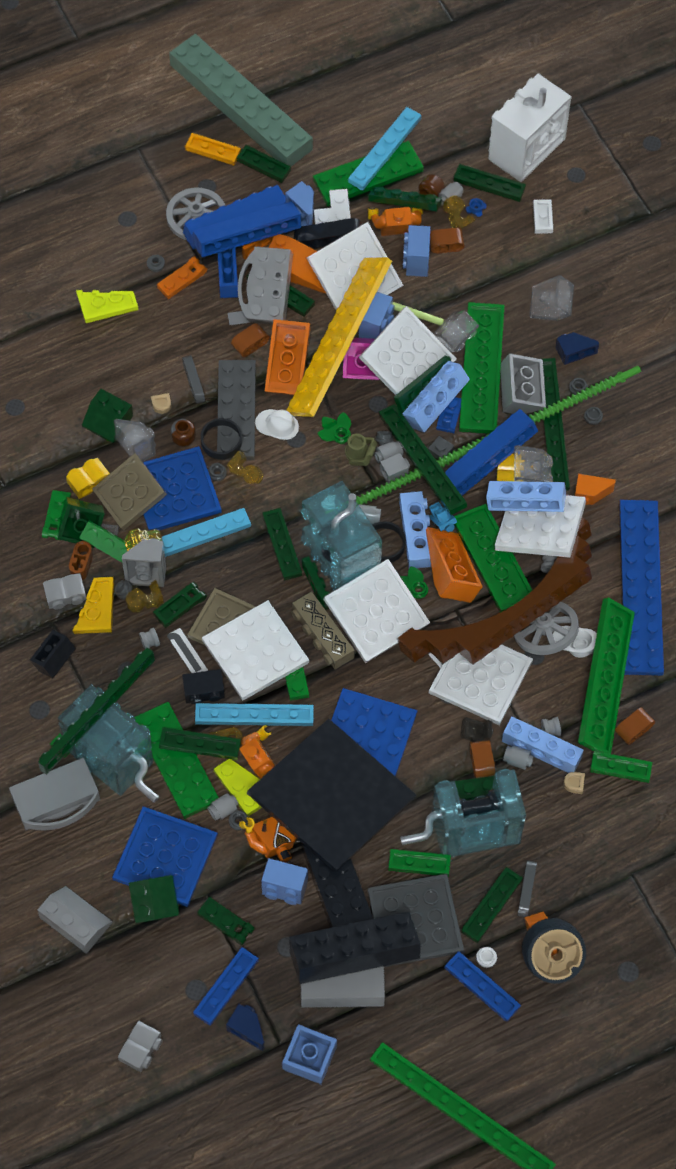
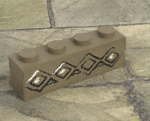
[291,592,354,669]

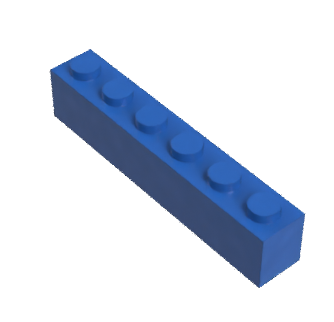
[183,185,286,249]
[193,201,301,257]
[445,409,538,496]

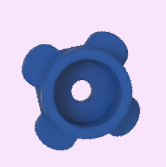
[466,198,486,217]

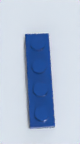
[193,947,259,1026]
[445,951,521,1022]

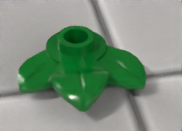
[317,412,351,444]
[400,566,428,599]

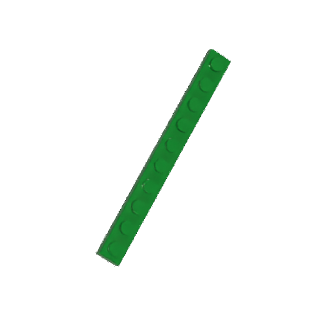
[370,1042,556,1169]

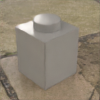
[380,453,410,483]

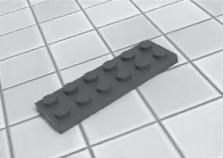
[217,360,256,460]

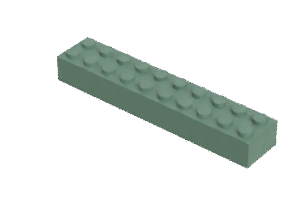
[169,34,313,166]

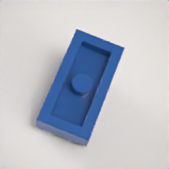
[436,397,462,433]

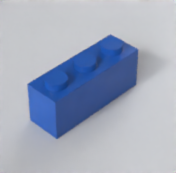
[218,248,238,298]

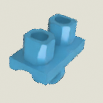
[429,502,457,532]

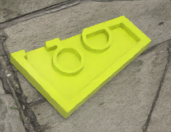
[76,290,138,323]
[213,759,262,816]

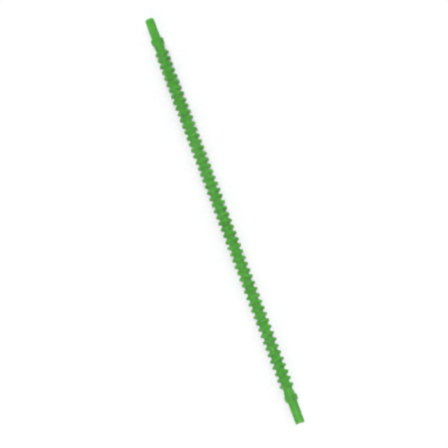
[325,366,641,520]

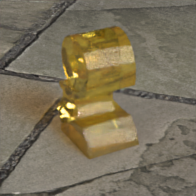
[443,195,476,229]
[227,451,263,484]
[124,528,164,551]
[126,580,164,612]

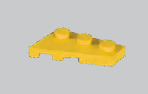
[73,577,114,634]

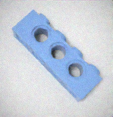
[402,361,470,432]
[486,481,566,512]
[399,491,431,568]
[502,717,583,773]

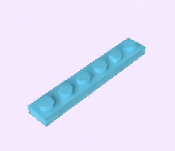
[348,107,421,191]
[157,508,251,557]
[195,703,314,726]

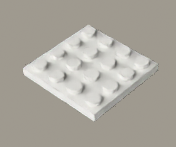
[306,222,403,310]
[359,306,457,395]
[495,495,586,557]
[323,559,430,663]
[202,600,309,701]
[429,644,533,726]

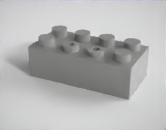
[238,246,293,324]
[9,758,100,830]
[301,966,385,1008]

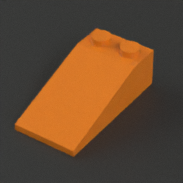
[269,234,326,294]
[265,319,311,395]
[426,527,483,603]

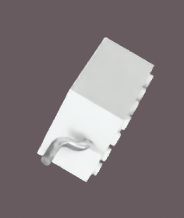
[488,74,571,182]

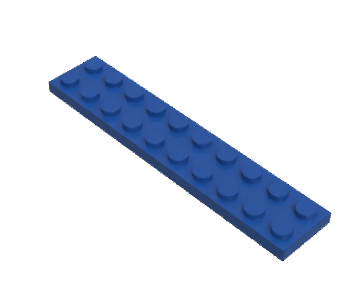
[619,500,664,676]

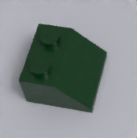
[82,388,133,443]
[57,497,105,548]
[129,875,180,923]

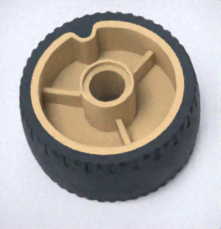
[522,918,586,984]

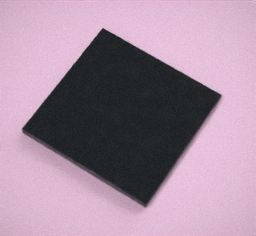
[247,719,416,873]

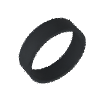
[201,418,242,460]
[364,521,406,563]

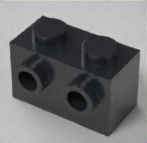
[30,630,76,679]
[182,669,225,704]

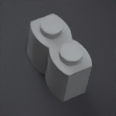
[43,573,86,610]
[118,1021,162,1072]

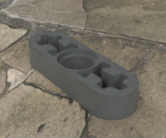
[182,355,205,404]
[517,860,537,917]

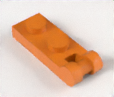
[157,256,207,300]

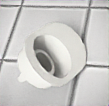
[255,409,299,440]
[552,626,597,658]

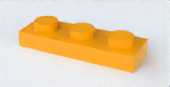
[185,133,241,166]

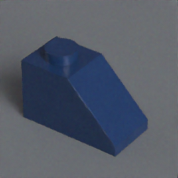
[555,332,599,365]
[226,1004,265,1051]

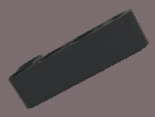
[294,218,363,249]

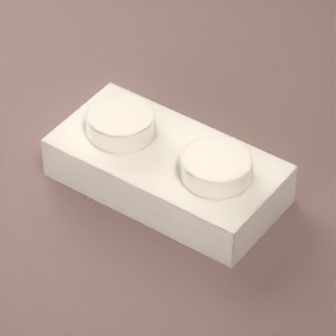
[533,200,553,233]

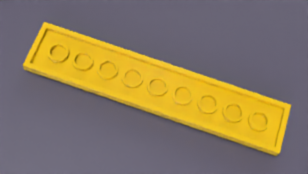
[286,257,392,417]

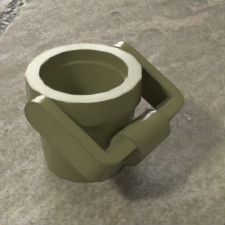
[345,434,377,466]

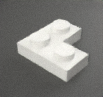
[314,189,351,224]

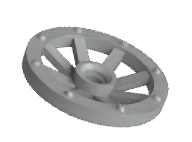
[166,188,226,240]
[514,602,579,655]

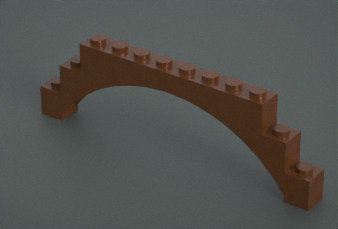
[397,517,592,665]

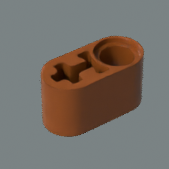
[430,228,465,253]
[231,323,270,357]
[69,541,93,581]
[615,707,655,745]
[469,740,495,778]

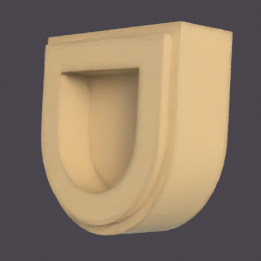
[151,393,171,414]
[564,772,585,794]

